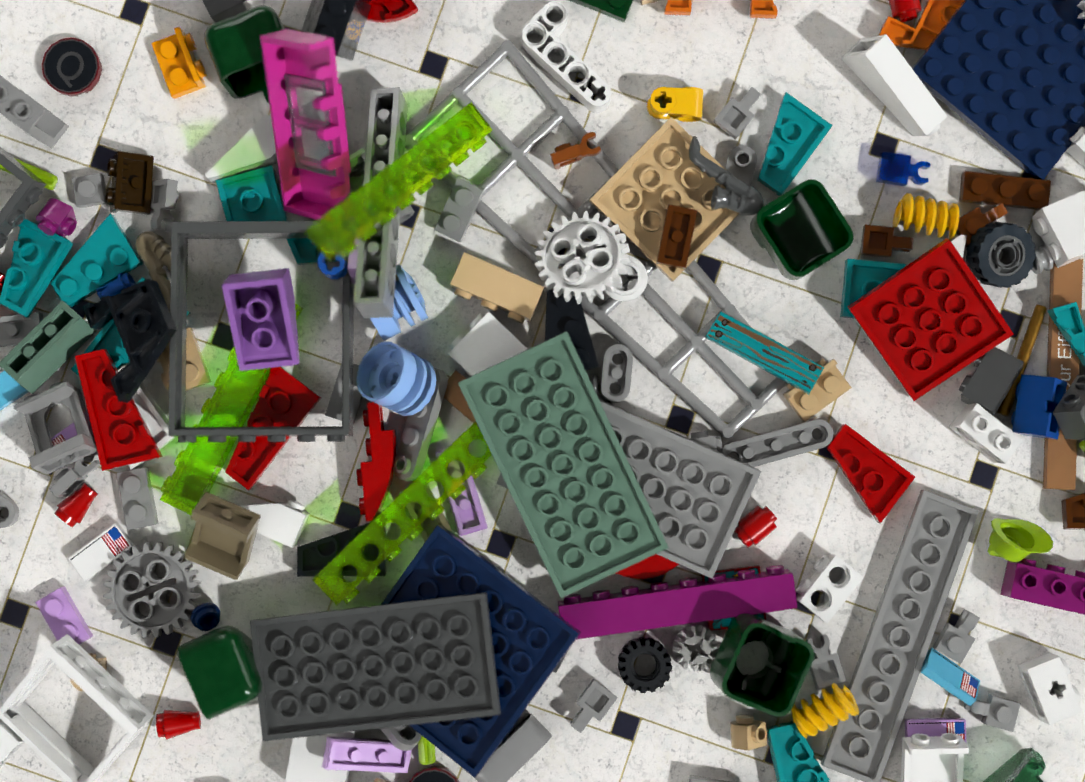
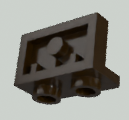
[105,151,154,215]

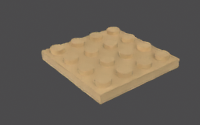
[589,117,740,282]

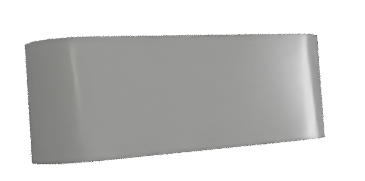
[475,714,552,782]

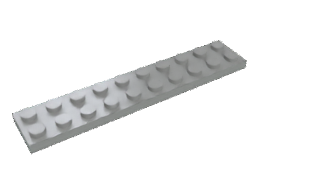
[820,490,979,782]

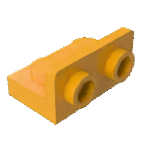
[151,26,207,99]

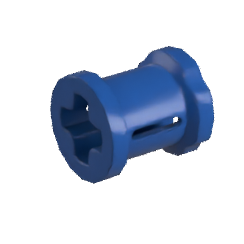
[318,248,348,280]

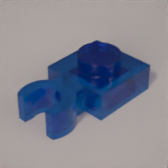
[876,152,931,186]

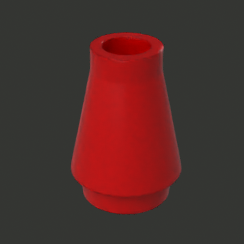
[54,483,98,528]
[156,710,201,740]

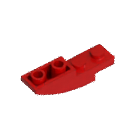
[356,402,397,521]

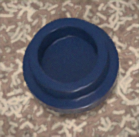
[190,603,220,631]

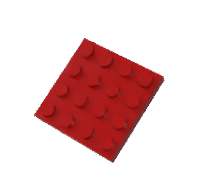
[848,238,1014,401]

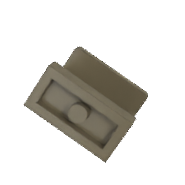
[184,492,261,580]

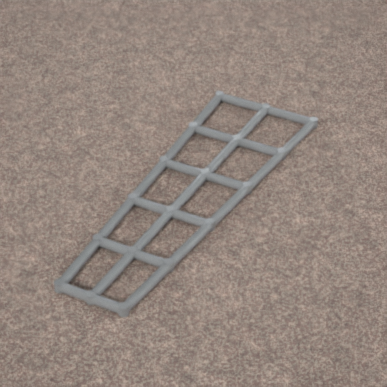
[405,40,787,438]

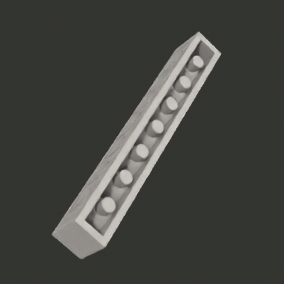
[354,87,408,318]

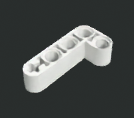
[522,0,611,113]

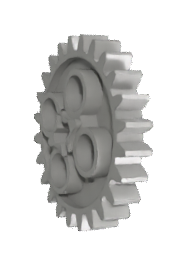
[103,542,201,638]

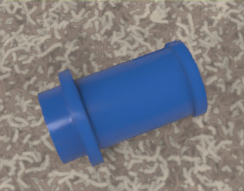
[96,272,136,298]

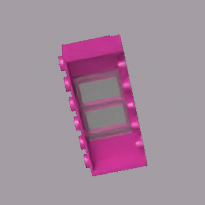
[260,29,353,224]

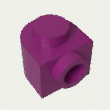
[36,198,77,238]

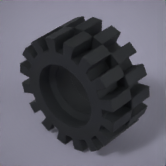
[618,637,672,693]

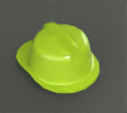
[987,518,1053,562]

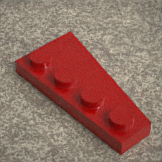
[75,349,163,471]
[225,367,321,490]

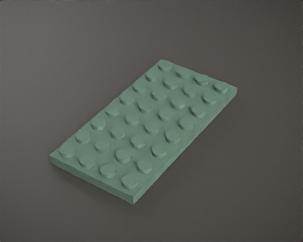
[458,331,669,598]

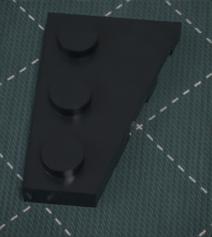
[545,289,599,371]
[297,517,387,577]

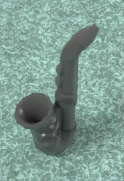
[689,136,764,215]

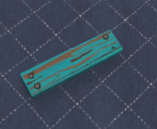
[706,311,824,394]

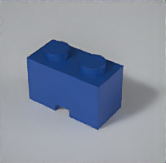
[1011,374,1067,440]

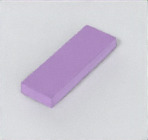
[435,445,488,537]
[322,737,412,773]

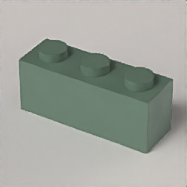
[0,300,96,395]

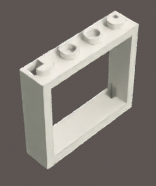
[0,634,154,782]

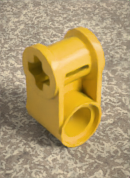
[647,87,703,122]

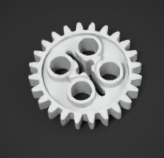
[535,211,630,304]

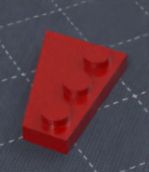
[826,424,915,523]

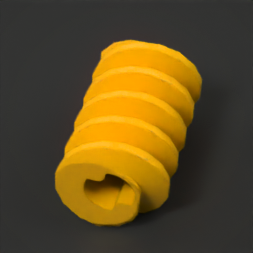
[892,193,959,240]
[791,682,859,739]

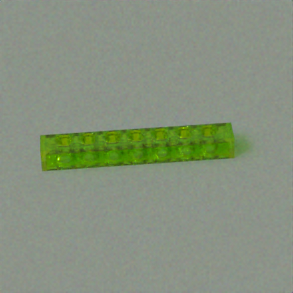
[305,102,493,261]
[312,421,492,605]

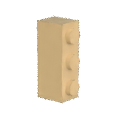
[450,252,544,324]

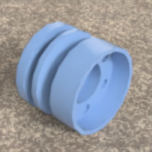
[370,264,428,341]
[356,341,437,416]

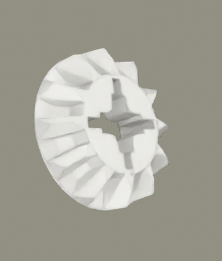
[604,256,648,302]
[673,625,719,673]

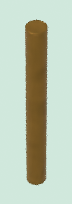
[997,305,1047,417]

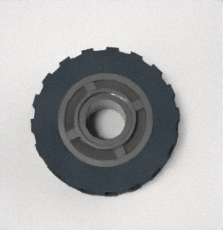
[966,222,1036,288]

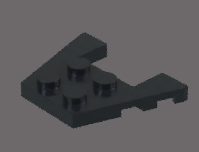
[83,279,177,403]

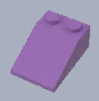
[222,268,300,371]

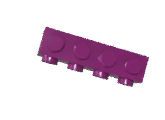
[1000,559,1085,615]

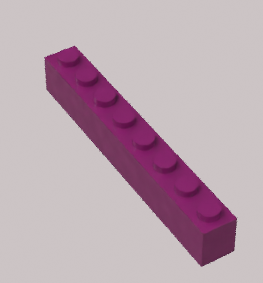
[558,565,798,639]

